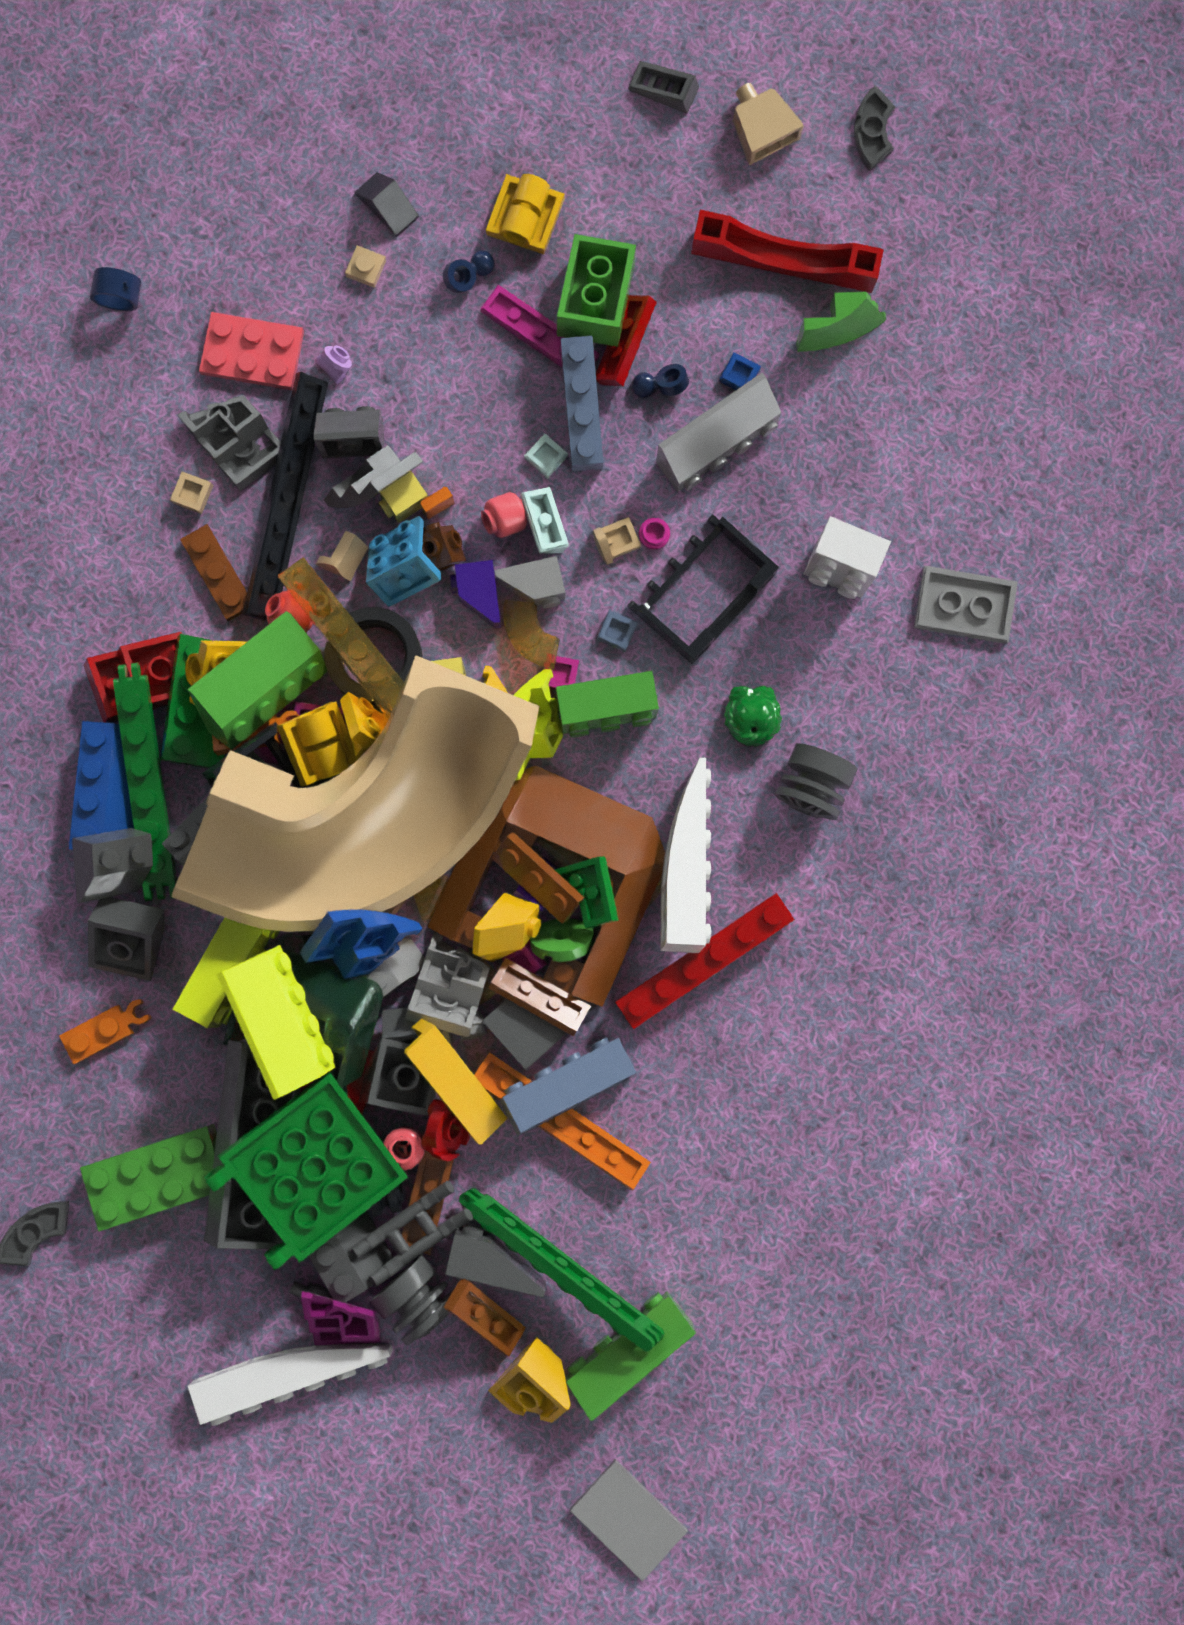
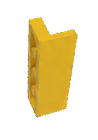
[404,1019,508,1145]

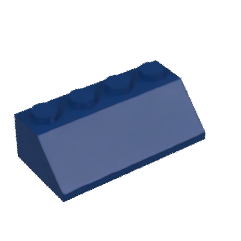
[69,721,134,850]

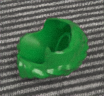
[724,686,782,747]

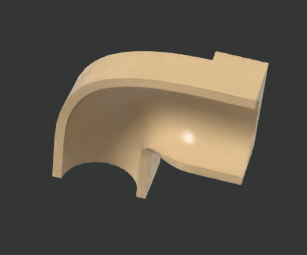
[171,656,539,932]

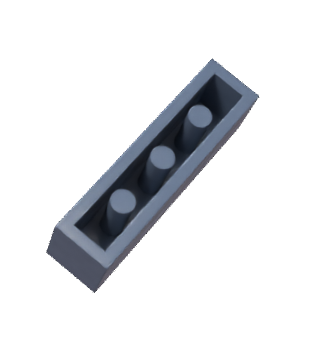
[561,336,604,471]
[500,1037,637,1137]

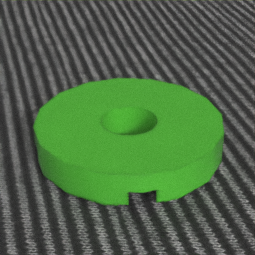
[530,918,595,962]

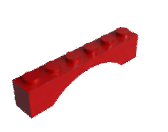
[691,209,884,293]
[615,893,795,1029]

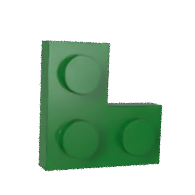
[555,856,619,928]

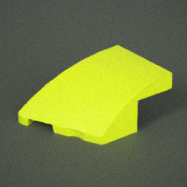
[514,669,563,780]

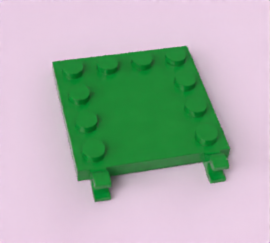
[204,1072,408,1270]

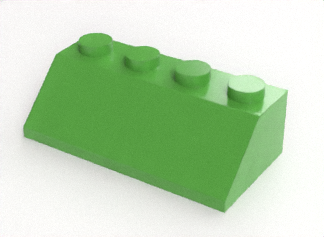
[187,611,328,750]
[566,1291,696,1421]

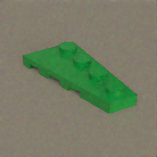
[160,634,225,769]

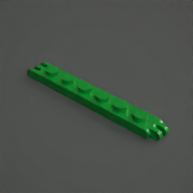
[113,663,177,902]
[459,1188,665,1352]

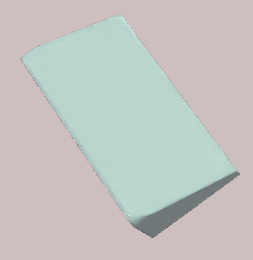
[520,487,569,554]

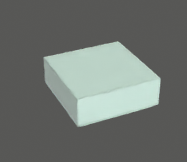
[524,434,568,479]

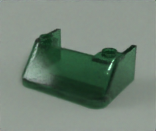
[223,948,383,1088]

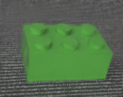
[557,234,636,347]
[556,671,659,738]

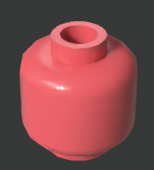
[481,492,527,538]
[265,591,314,632]
[383,1126,425,1171]

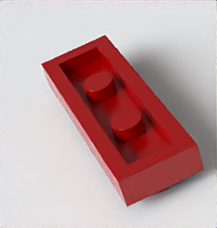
[596,295,657,387]

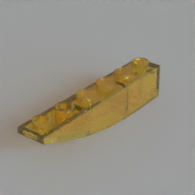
[278,557,404,720]

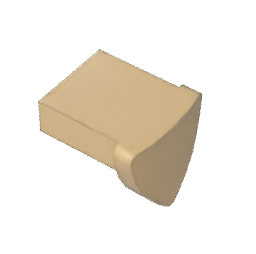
[593,517,641,565]
[316,531,369,581]

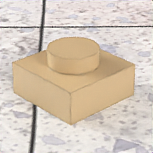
[345,245,386,288]
[170,471,213,514]

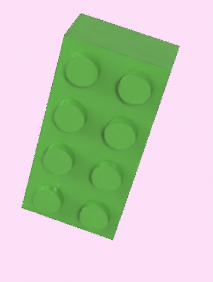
[80,1124,217,1232]

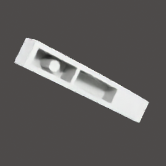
[661,758,711,953]
[188,1343,393,1426]

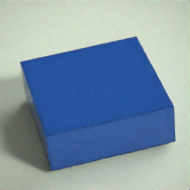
[719,352,761,390]

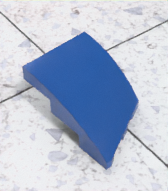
[300,910,422,979]

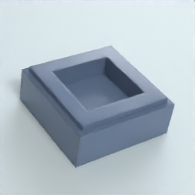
[597,610,638,652]

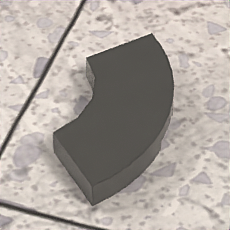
[854,85,896,171]
[0,1201,69,1266]

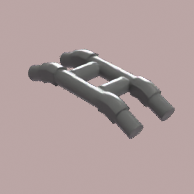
[350,1181,473,1287]

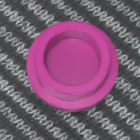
[639,518,670,550]

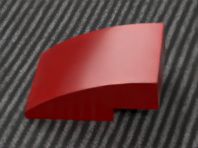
[84,632,182,723]

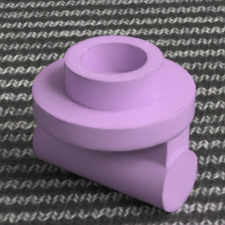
[315,346,352,384]

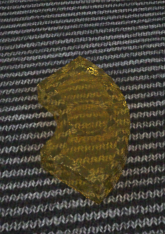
[503,600,560,670]

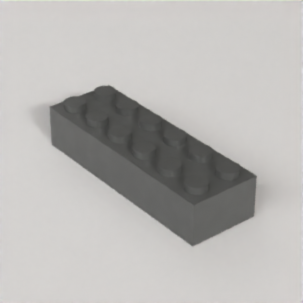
[204,1040,300,1249]

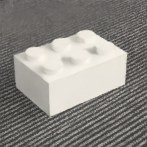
[803,516,891,599]

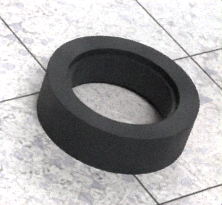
[324,607,422,706]

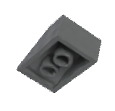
[445,1223,546,1298]

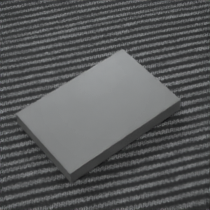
[914,565,1018,644]
[570,1459,688,1582]

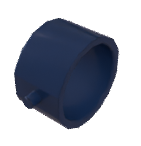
[90,267,142,312]

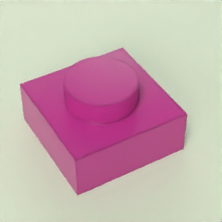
[545,654,579,690]
[502,940,547,974]

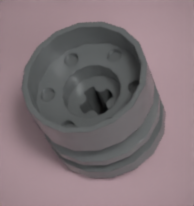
[774,743,858,820]
[369,1254,453,1346]

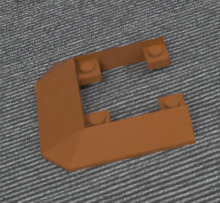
[428,765,666,1007]

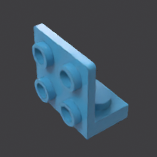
[366,516,441,607]

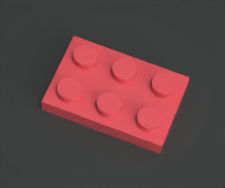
[199,312,304,390]

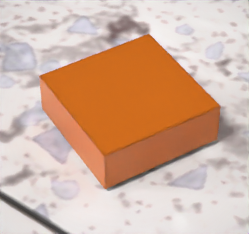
[420,487,455,520]

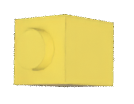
[378,471,428,523]

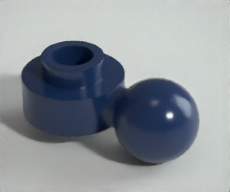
[443,250,495,293]
[632,364,689,398]

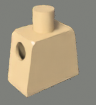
[733,83,804,165]

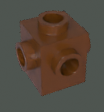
[422,522,467,572]

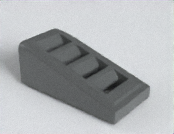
[628,61,699,114]

